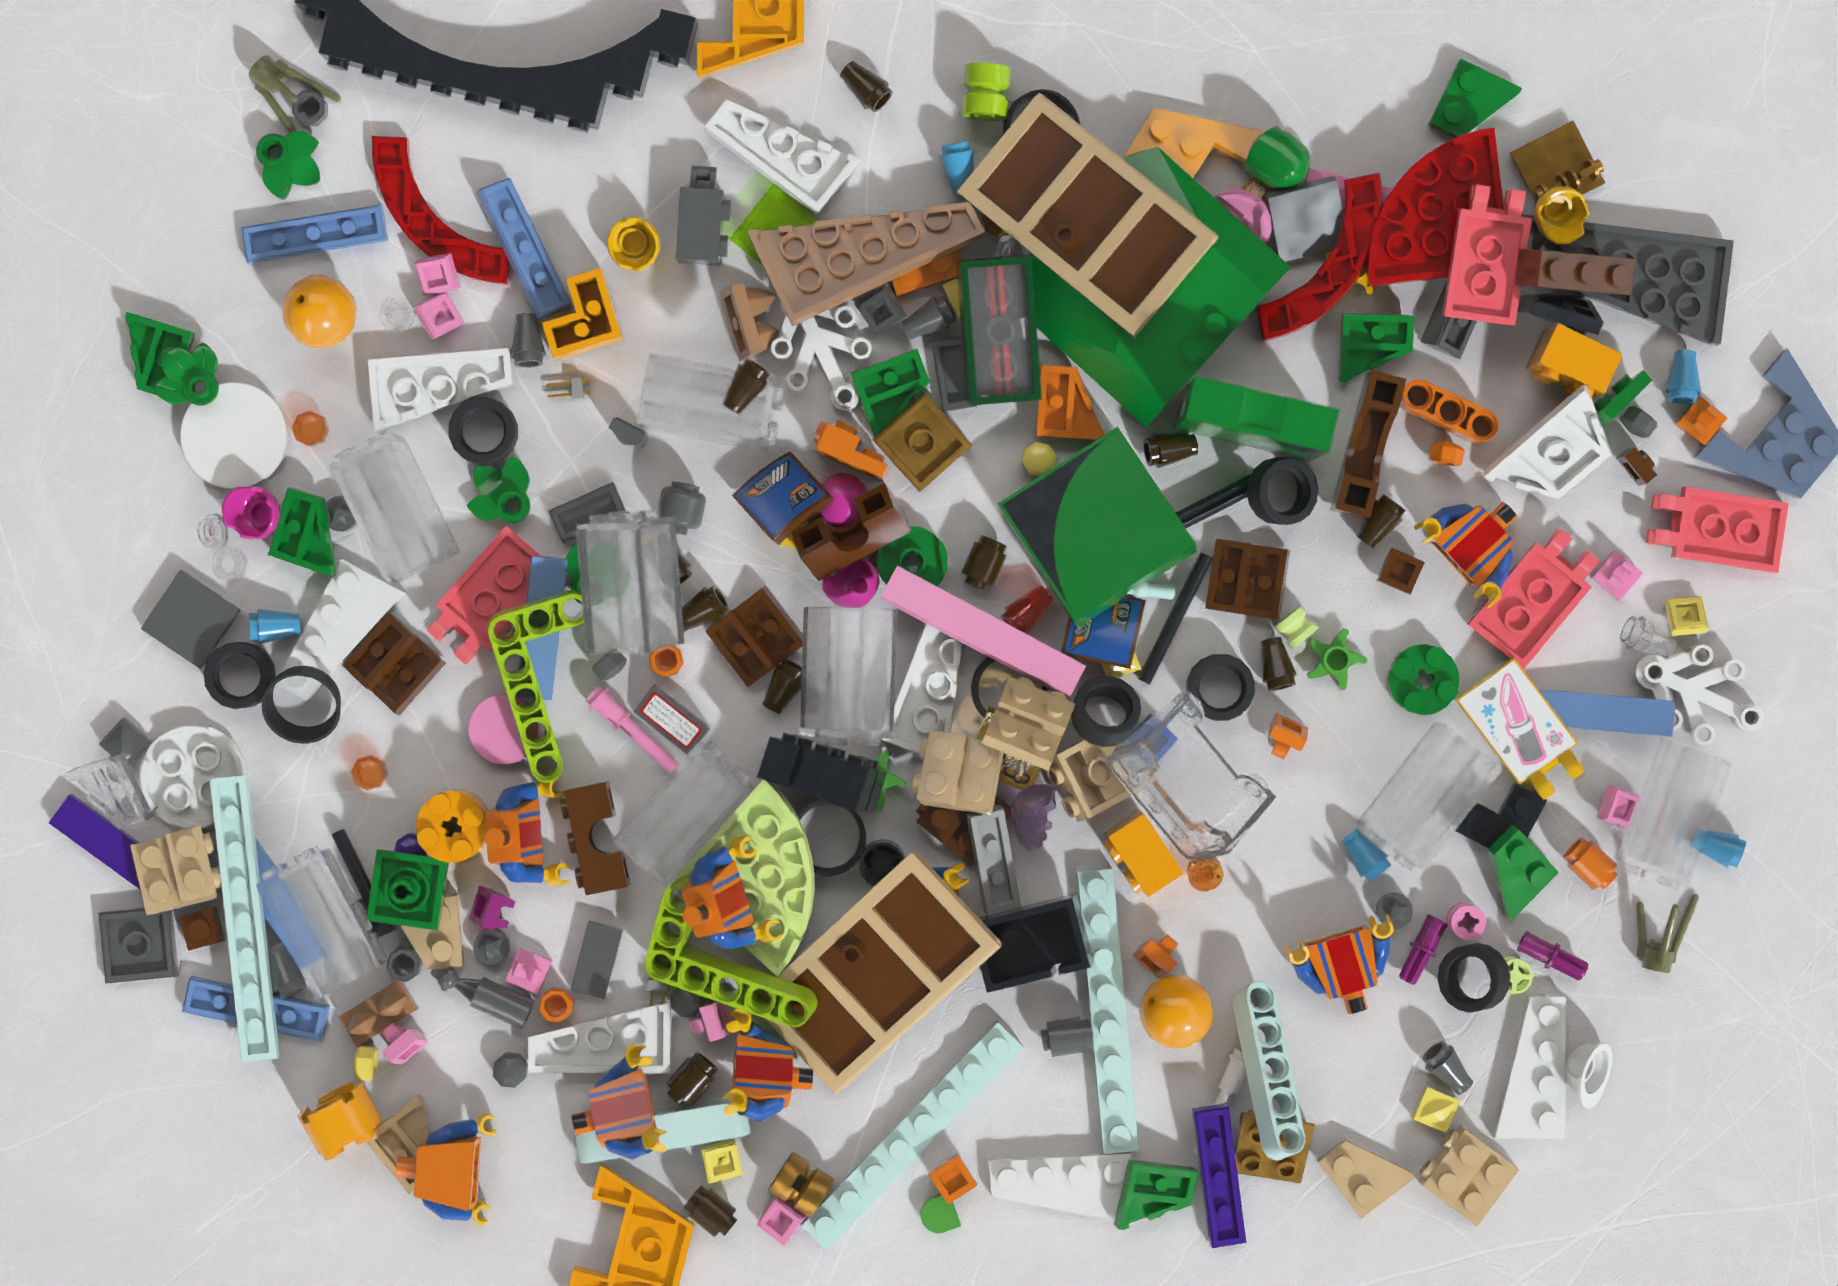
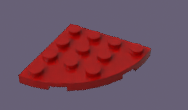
[1366,127,1504,287]

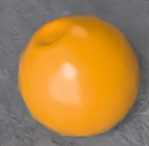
[282,275,357,349]
[1139,975,1214,1048]

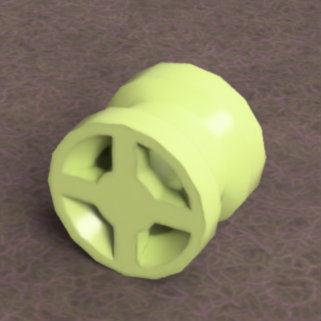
[1274,605,1319,649]
[1503,956,1533,994]

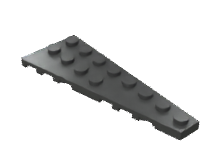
[1521,214,1734,346]

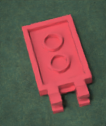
[1442,185,1532,326]
[1645,487,1789,573]
[426,526,541,665]
[1467,529,1600,669]

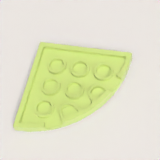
[673,780,815,977]

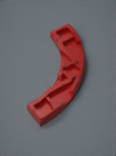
[372,136,509,285]
[1257,173,1383,342]

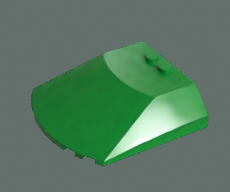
[1028,147,1291,427]

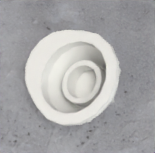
[1565,1042,1613,1109]

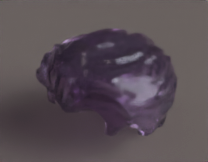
[1011,784,1056,852]

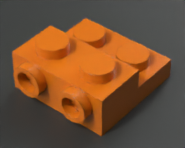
[813,420,889,481]

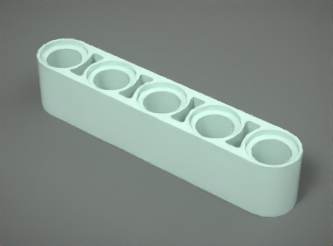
[1233,981,1305,1160]
[574,1099,751,1163]

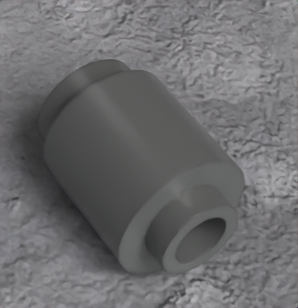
[1041,1017,1094,1057]

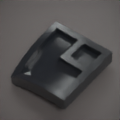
[1517,294,1604,336]

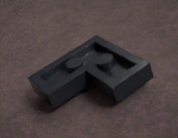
[1450,783,1547,849]

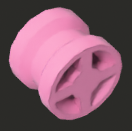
[1446,903,1486,940]

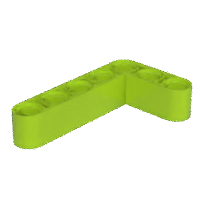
[487,590,590,783]
[645,875,818,1027]

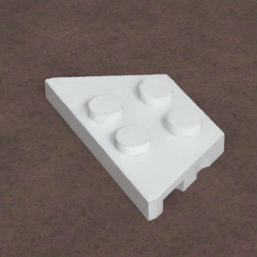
[1484,384,1611,499]

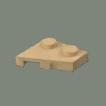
[400,895,465,970]
[366,1094,430,1194]
[1317,1139,1415,1219]

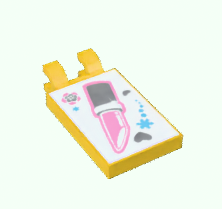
[1456,657,1585,800]

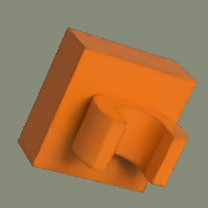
[1675,396,1727,446]
[1269,713,1308,760]
[1132,935,1178,979]
[928,1154,978,1204]

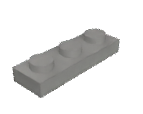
[966,805,1021,916]

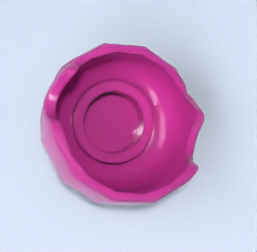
[819,472,868,527]
[221,486,280,540]
[822,559,879,610]

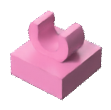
[1590,550,1643,600]
[505,947,553,994]
[689,1000,733,1042]
[382,1022,428,1065]

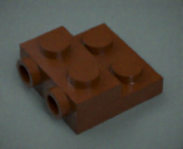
[915,795,1016,866]

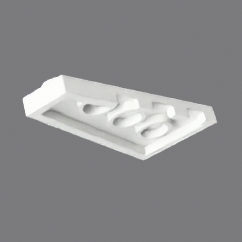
[704,100,861,216]
[368,348,514,431]
[276,559,406,701]
[880,623,962,754]
[1492,995,1566,1139]
[528,1001,671,1074]
[989,1152,1135,1224]

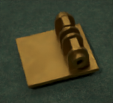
[1510,120,1605,203]
[1235,1109,1315,1183]

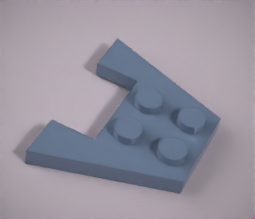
[1694,348,1838,499]

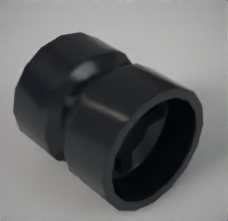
[859,839,905,886]

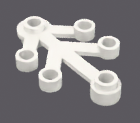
[771,305,872,412]
[1635,644,1764,745]

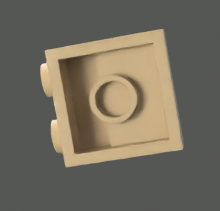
[982,676,1075,771]
[1046,725,1146,822]
[912,730,1004,815]
[130,825,222,916]
[1418,1125,1519,1226]

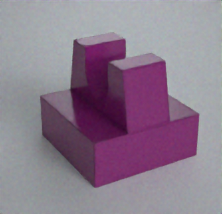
[469,886,515,930]

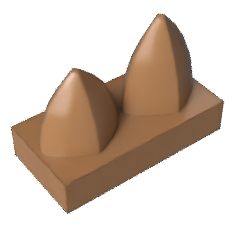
[719,283,779,361]
[338,980,419,1047]

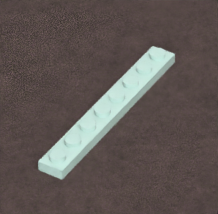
[210,774,280,1063]
[1077,868,1139,1154]
[801,1021,1023,1251]

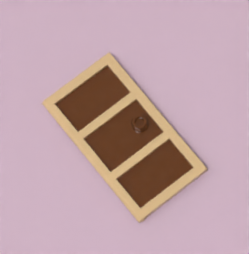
[957,93,1218,337]
[758,849,1002,1094]

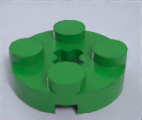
[877,526,948,586]
[1387,644,1459,715]

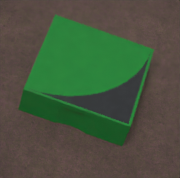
[1174,376,1340,461]
[998,427,1197,628]

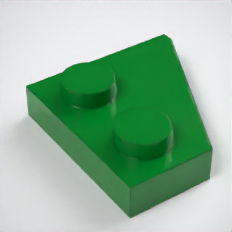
[1428,59,1522,138]
[125,312,195,395]
[1338,313,1415,382]
[851,348,930,436]
[1594,370,1653,427]
[268,487,336,576]
[1488,824,1559,921]
[1114,1159,1198,1230]

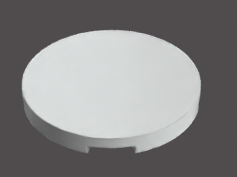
[180,382,289,489]
[139,724,248,829]

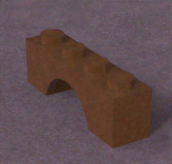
[1330,370,1407,519]

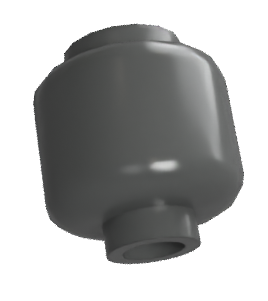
[656,481,706,535]

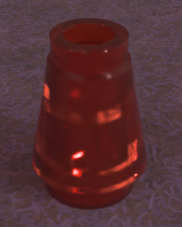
[1001,585,1054,633]

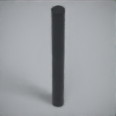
[1137,552,1213,685]

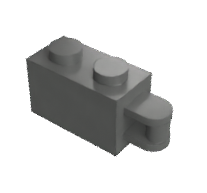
[675,165,731,266]

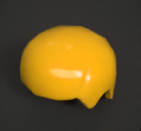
[1534,186,1590,245]
[607,216,661,272]

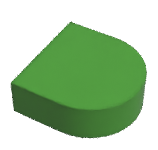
[921,1194,961,1233]

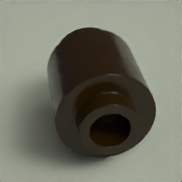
[961,535,1007,590]
[666,1052,718,1106]
[683,1185,738,1237]

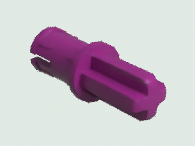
[1399,914,1448,985]
[1517,931,1589,980]

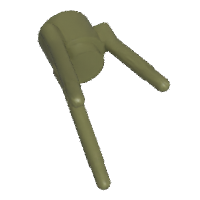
[249,55,341,133]
[1636,894,1699,973]

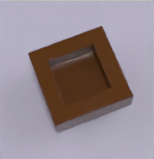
[1616,448,1657,486]
[1376,548,1425,595]
[179,907,225,951]

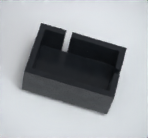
[757,732,887,812]
[978,893,1094,993]

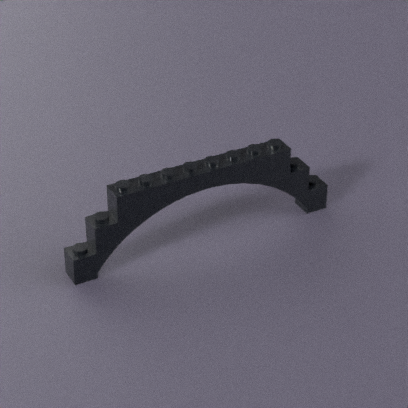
[294,0,698,133]

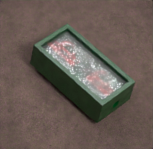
[956,254,1042,406]

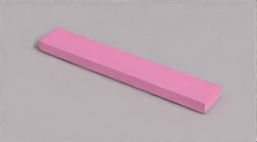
[880,566,1086,699]

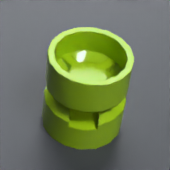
[962,62,1011,121]

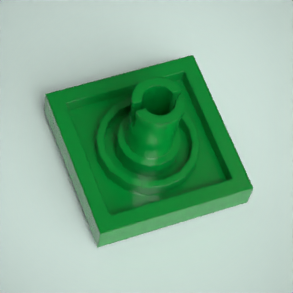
[366,849,449,931]

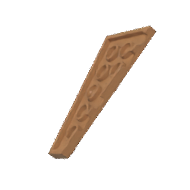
[746,202,986,326]

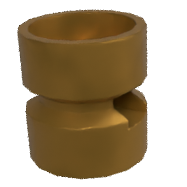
[768,1152,835,1218]

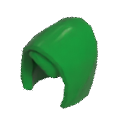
[1242,126,1310,190]

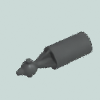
[430,966,535,1029]

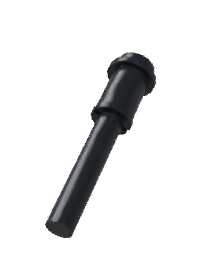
[332,829,397,938]

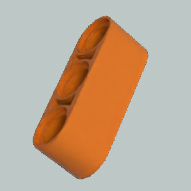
[1400,379,1499,444]

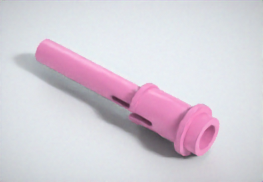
[585,685,680,775]

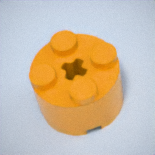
[416,789,489,863]
[298,1080,382,1161]

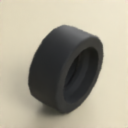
[449,397,518,465]
[1246,457,1319,525]
[203,642,276,709]
[1186,654,1255,721]
[1071,676,1142,747]
[1437,943,1511,1013]

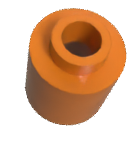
[1563,837,1617,890]

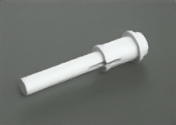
[1193,1047,1247,1155]

